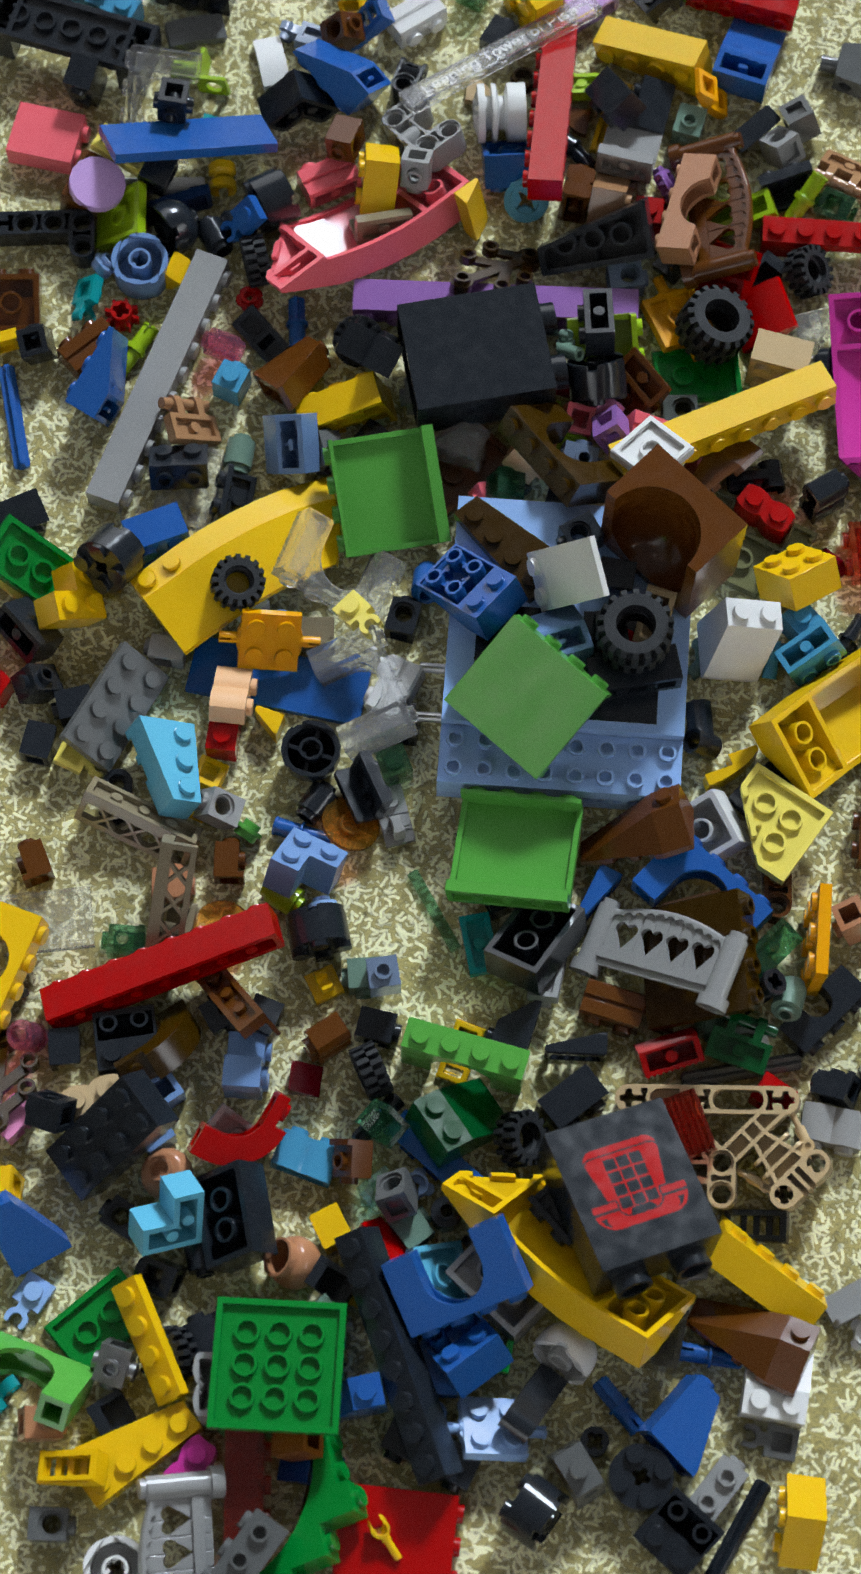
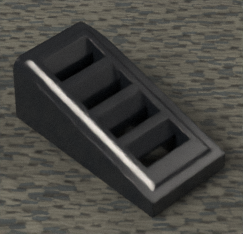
[544,1032,608,1062]
[724,1209,790,1244]

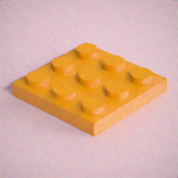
[799,883,833,996]

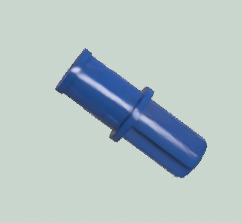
[286,296,308,348]
[271,816,332,843]
[679,1341,742,1370]
[592,1376,644,1437]

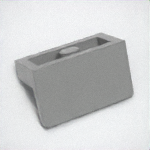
[824,1278,861,1330]

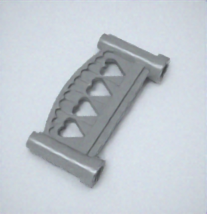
[569,897,748,1015]
[137,1465,226,1574]

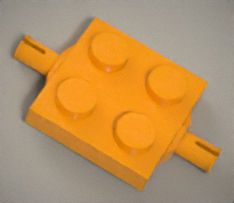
[639,275,714,362]
[218,608,321,672]

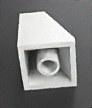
[697,597,783,682]

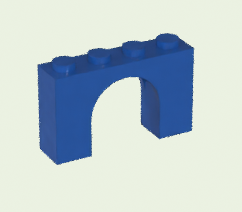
[631,835,773,933]
[381,1213,534,1339]

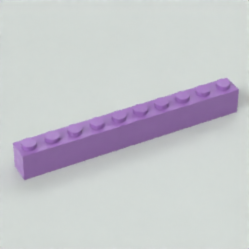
[352,279,639,331]

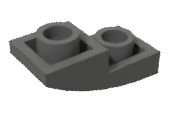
[164,13,228,50]

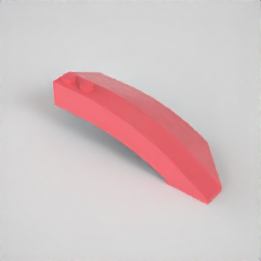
[266,165,470,294]

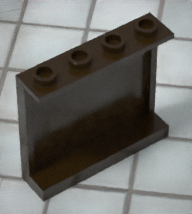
[643,888,764,1035]

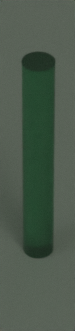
[407,870,461,953]

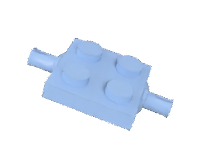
[446,1397,547,1462]

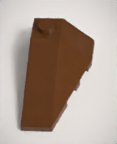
[684,440,764,493]
[580,784,694,866]
[685,1298,821,1398]

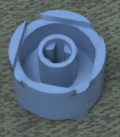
[111,232,169,299]

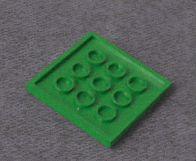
[206,1296,348,1437]

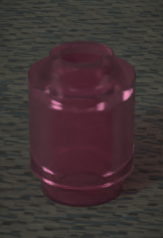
[201,327,245,362]
[6,1019,48,1053]

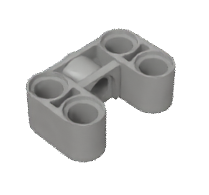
[382,93,467,173]

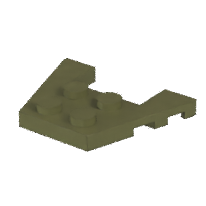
[714,489,818,599]

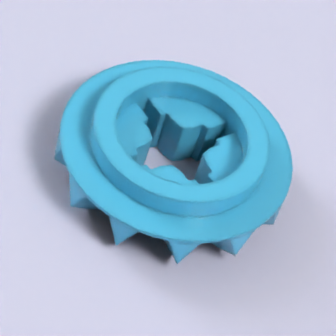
[504,177,549,223]

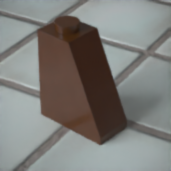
[252,335,332,412]

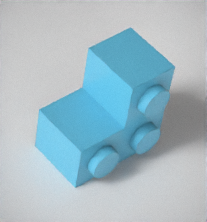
[128,1170,204,1257]

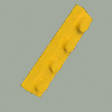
[111,1274,189,1407]

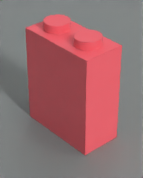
[6,101,91,175]

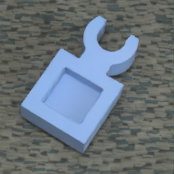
[4,1270,57,1331]

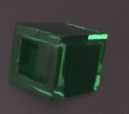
[355,1098,410,1149]

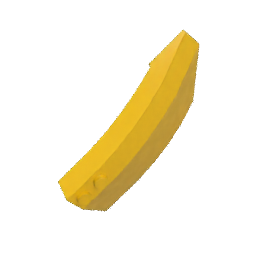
[130,476,341,655]

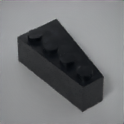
[537,196,657,277]

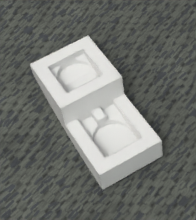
[253,36,289,91]

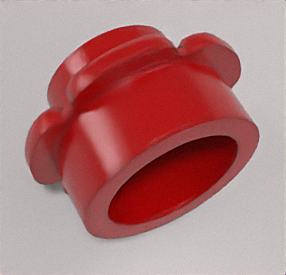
[236,286,264,311]

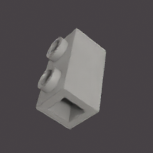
[689,1454,749,1521]

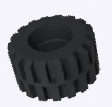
[675,285,754,365]
[595,589,674,674]

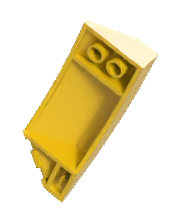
[748,648,861,799]
[441,1171,696,1368]

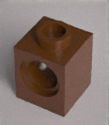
[320,10,366,51]
[324,114,366,163]

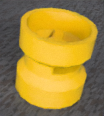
[208,159,237,197]

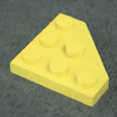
[740,762,833,886]

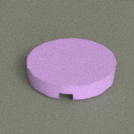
[68,157,126,212]

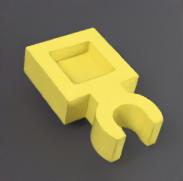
[332,589,384,640]
[52,741,103,778]

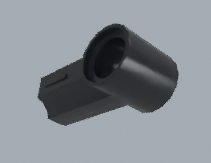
[726,459,786,495]
[683,699,722,761]

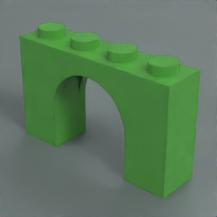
[401,1016,530,1096]
[0,1331,94,1432]

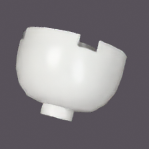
[532,1322,598,1385]

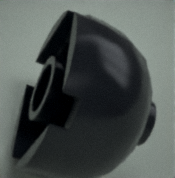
[146,199,199,258]
[281,720,341,782]

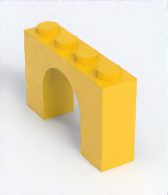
[0,901,49,1033]

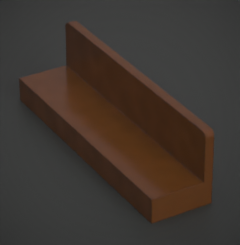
[196,969,281,1040]

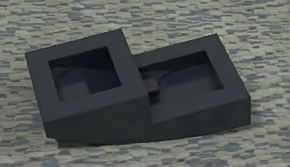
[231,304,290,363]

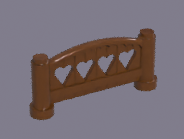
[667,131,758,291]

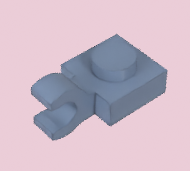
[279,20,322,48]

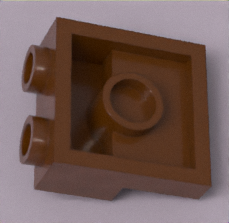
[0,268,42,331]

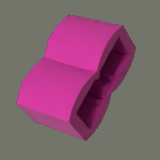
[163,1434,218,1474]

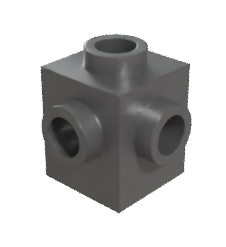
[90,1337,139,1391]

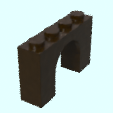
[497,402,624,507]

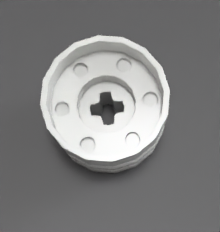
[473,82,527,144]

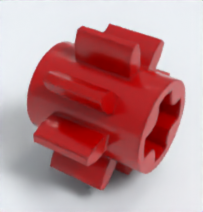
[104,298,140,334]

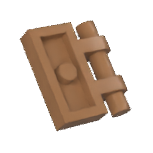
[814,149,861,200]
[158,395,222,446]

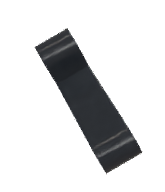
[0,209,97,269]

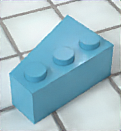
[125,715,201,820]

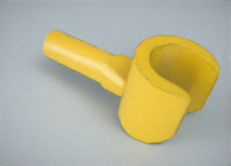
[367,1514,402,1561]

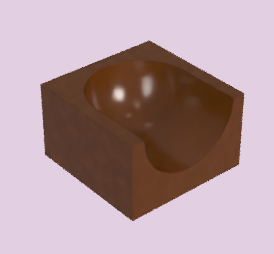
[601,444,748,619]

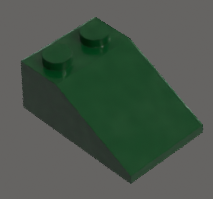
[404,1078,505,1169]

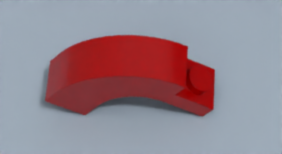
[186,1090,291,1166]

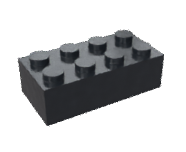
[46,1069,179,1201]

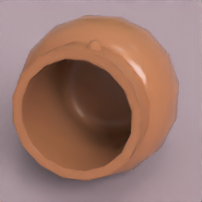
[140,1147,194,1200]
[264,1236,320,1290]

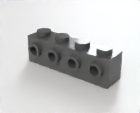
[201,1508,289,1574]

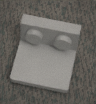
[595,124,662,184]

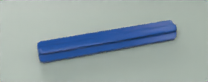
[0,364,30,471]

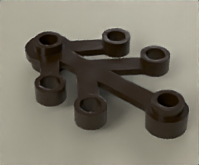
[449,240,540,295]
[0,1028,40,1133]

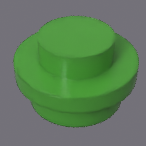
[234,818,263,844]

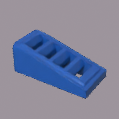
[350,0,395,52]
[580,864,623,921]

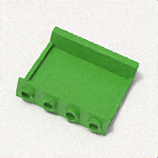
[322,424,451,559]
[444,614,612,779]
[445,786,584,913]

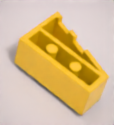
[295,371,398,433]

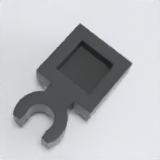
[740,1423,800,1463]

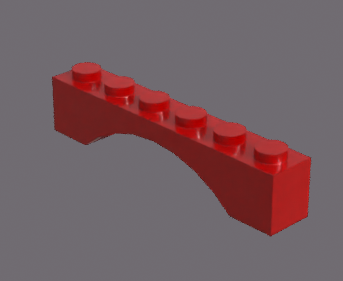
[759,215,861,257]

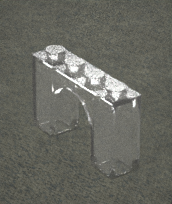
[119,44,203,170]
[271,507,408,630]
[306,625,419,762]

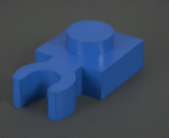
[220,195,268,243]

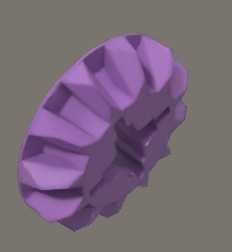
[653,166,676,203]

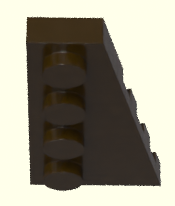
[454,496,550,604]

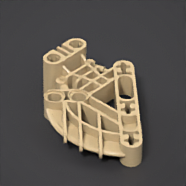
[615,1084,833,1212]

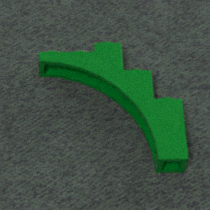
[259,1434,368,1574]

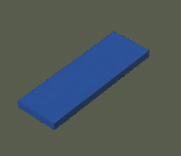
[99,114,278,164]
[185,637,372,728]

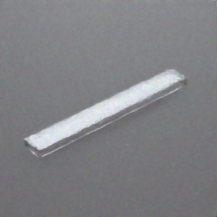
[398,0,603,115]

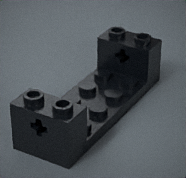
[0,0,163,96]

